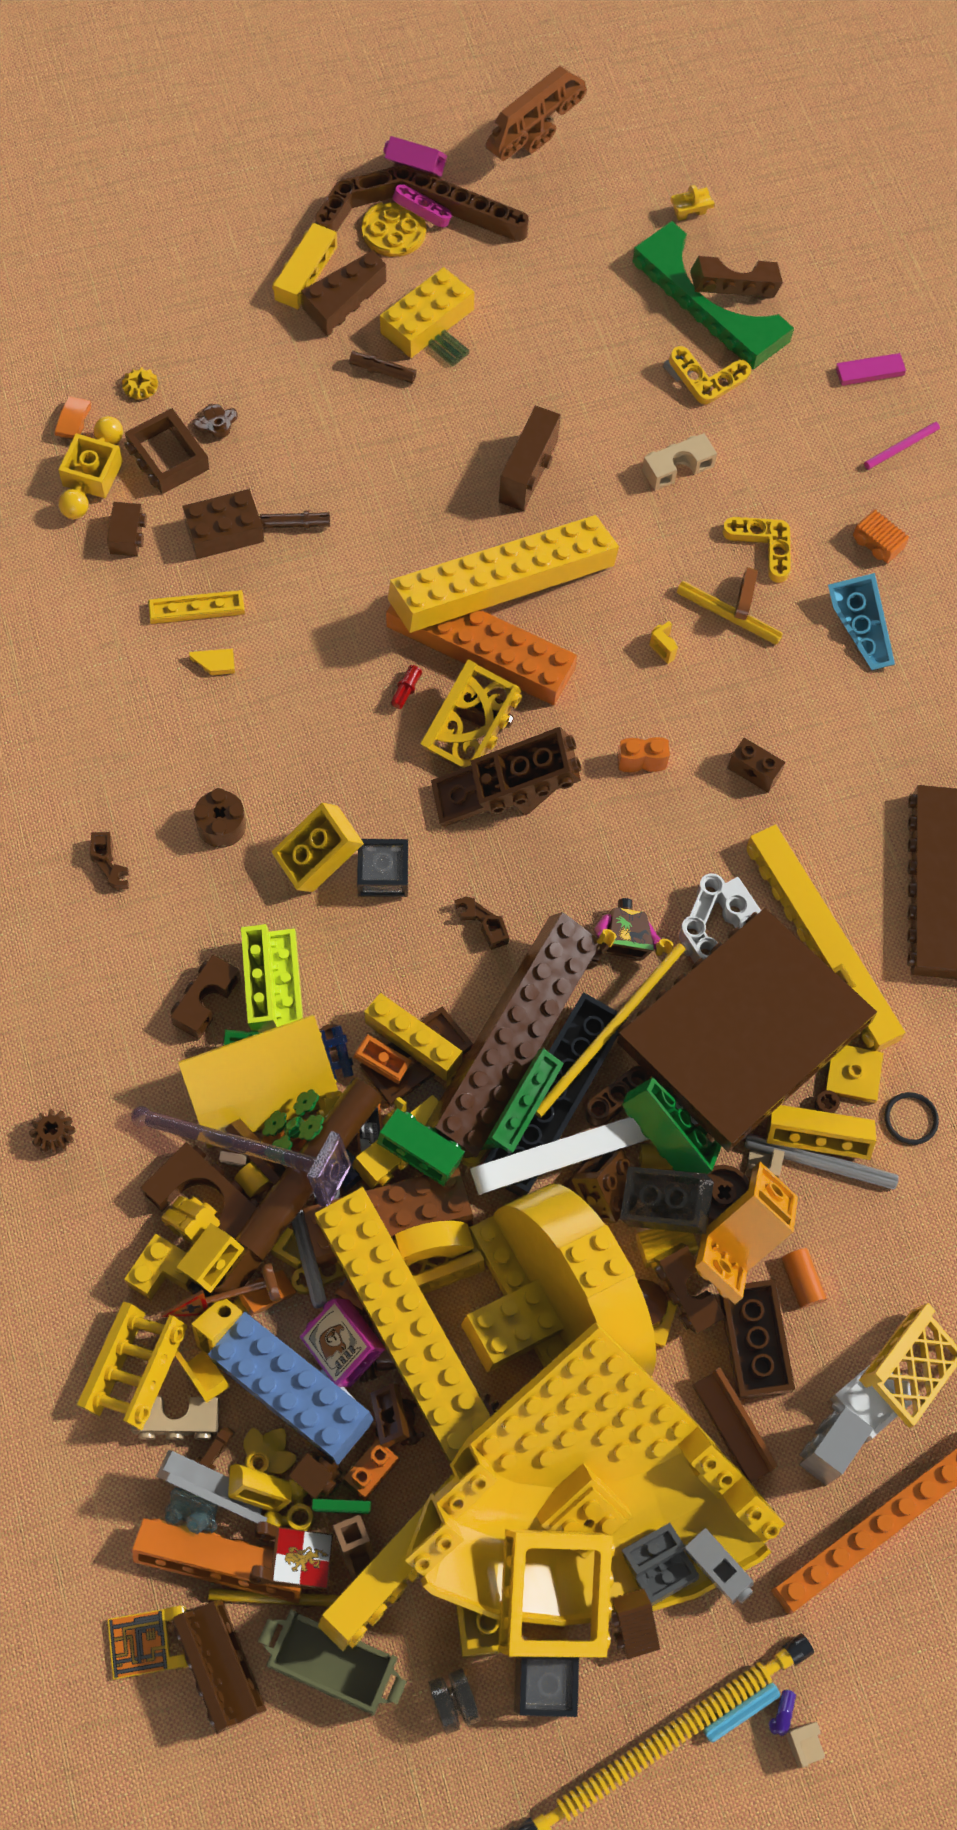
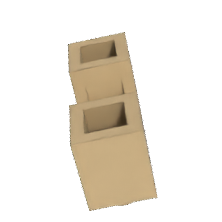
[642,433,717,491]
[131,1397,220,1440]

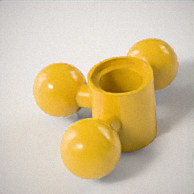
[264,1479,314,1531]

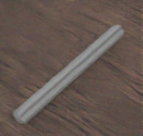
[745,1133,899,1189]

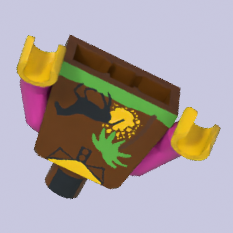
[594,898,674,960]

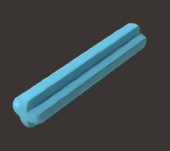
[703,1683,780,1743]

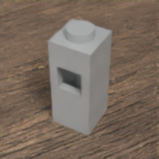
[685,1528,753,1605]

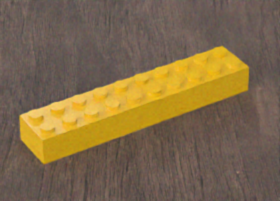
[388,515,619,633]
[315,1187,491,1463]

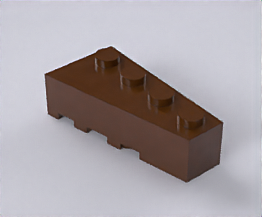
[301,250,386,337]

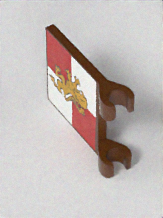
[249,1521,333,1592]

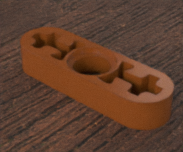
[734,567,758,620]

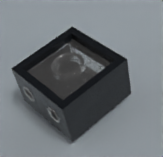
[357,839,408,897]
[514,1656,579,1717]

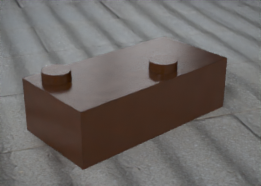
[499,405,561,512]
[719,1279,795,1400]

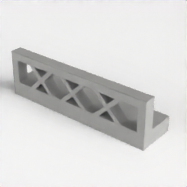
[156,1450,268,1523]

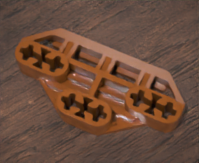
[485,66,587,161]

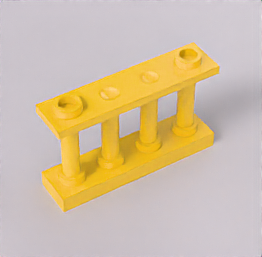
[77,1301,188,1430]

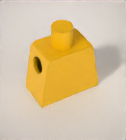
[192,1297,247,1356]

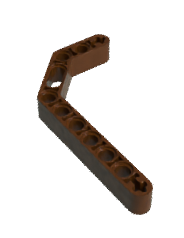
[315,165,529,241]

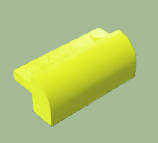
[241,924,303,1032]

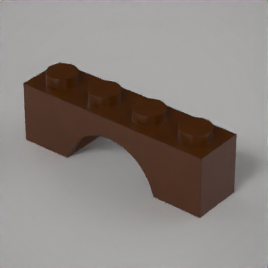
[690,256,783,298]

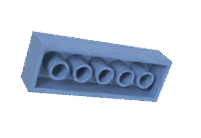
[208,1312,374,1465]

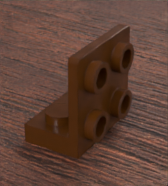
[571,1149,641,1223]

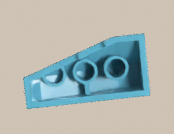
[828,573,895,670]

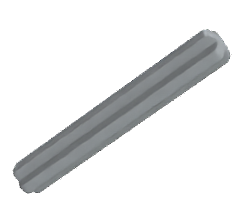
[292,1210,327,1309]

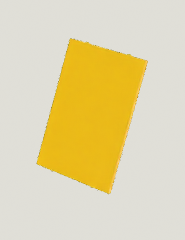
[178,1014,338,1148]

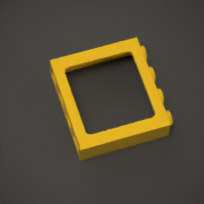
[498,1529,615,1657]

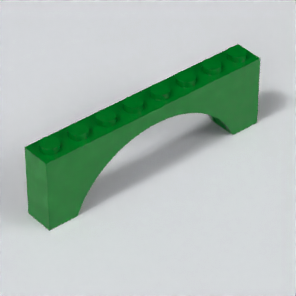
[632,221,794,370]

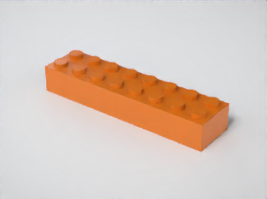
[386,605,577,706]

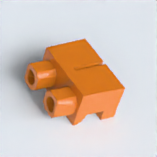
[344,1439,399,1501]

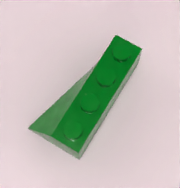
[622,1077,721,1186]

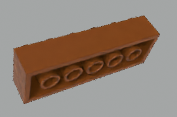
[303,1167,473,1268]

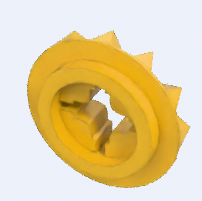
[122,367,158,400]

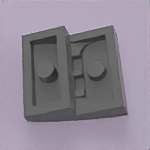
[621,1523,700,1606]

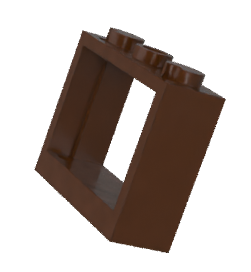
[124,408,210,494]

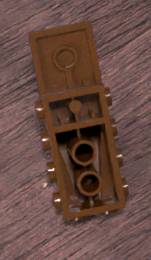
[431,727,582,827]

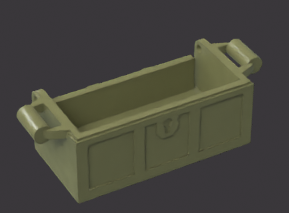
[258,1609,407,1716]

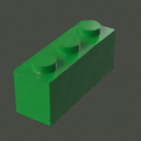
[377,1108,465,1186]

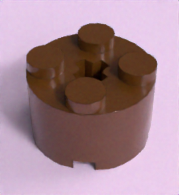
[194,788,246,847]

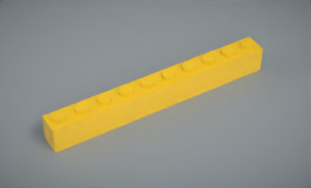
[746,824,906,1052]

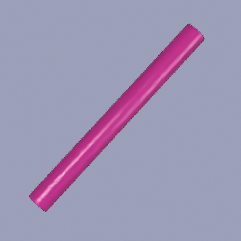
[864,421,940,470]

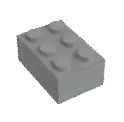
[799,1407,874,1486]

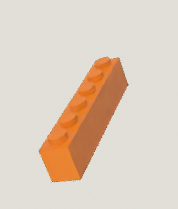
[132,1518,303,1604]

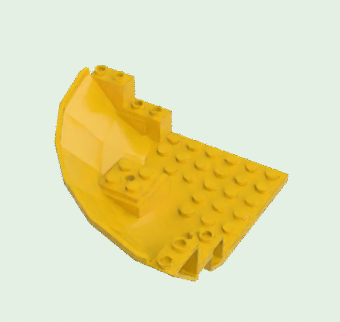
[404,1322,786,1626]

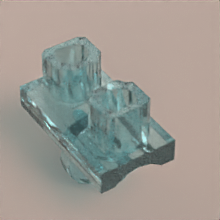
[165,1487,218,1534]

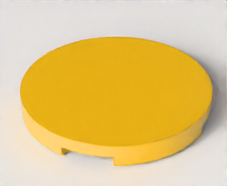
[362,202,426,257]

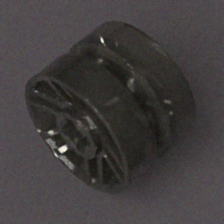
[428,1668,481,1735]

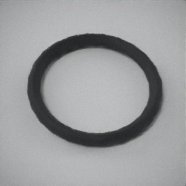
[884,1092,939,1145]

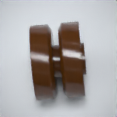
[690,1165,750,1227]

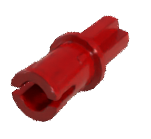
[391,665,422,709]

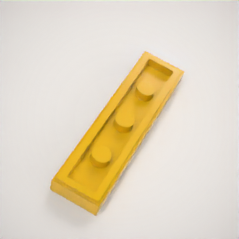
[148,590,245,624]

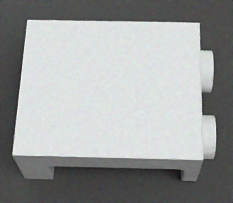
[830,1366,920,1442]

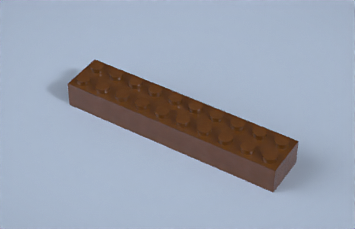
[425,912,600,1158]

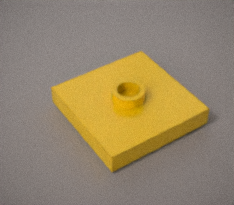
[825,1045,884,1103]

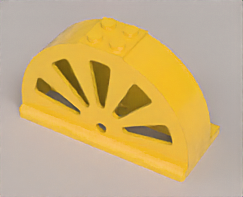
[461,1183,656,1378]

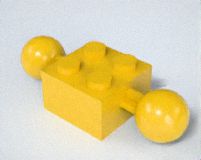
[58,416,123,519]

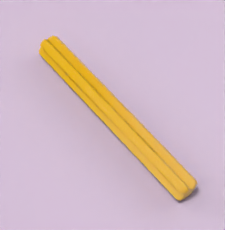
[677,581,783,645]

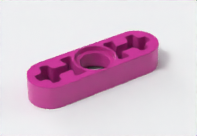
[393,185,452,227]

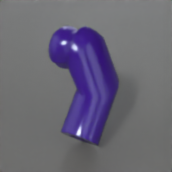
[769,1690,796,1736]

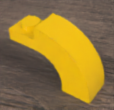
[393,1221,474,1266]

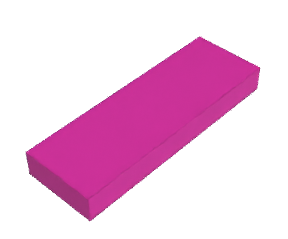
[835,353,906,386]

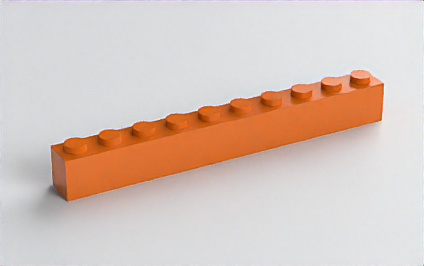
[770,1447,957,1615]

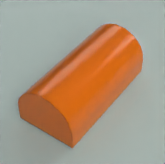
[353,1034,412,1084]
[781,1248,827,1309]

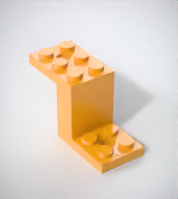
[695,1161,798,1304]

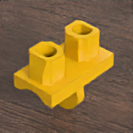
[670,185,715,221]

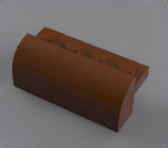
[173,1600,267,1734]

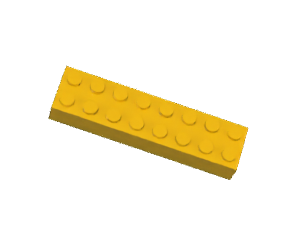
[318,1473,455,1651]

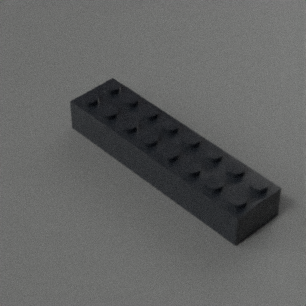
[483,992,628,1197]

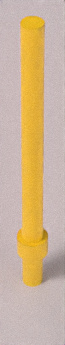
[209,1588,340,1607]

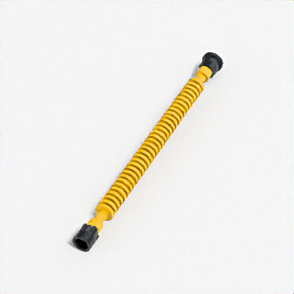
[509,1633,814,1830]

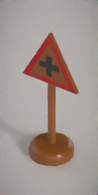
[161,1262,281,1317]

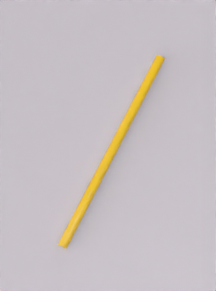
[535,943,686,1118]

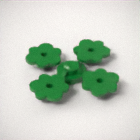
[262,1089,324,1163]

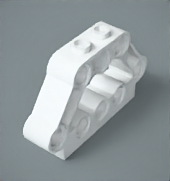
[679,873,761,963]

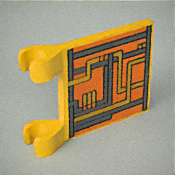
[107,1606,188,1680]

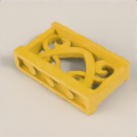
[420,659,522,768]

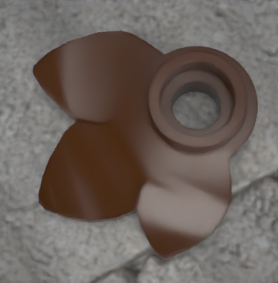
[193,404,238,438]

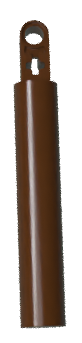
[213,1077,383,1301]

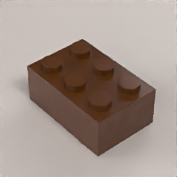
[182,489,264,559]

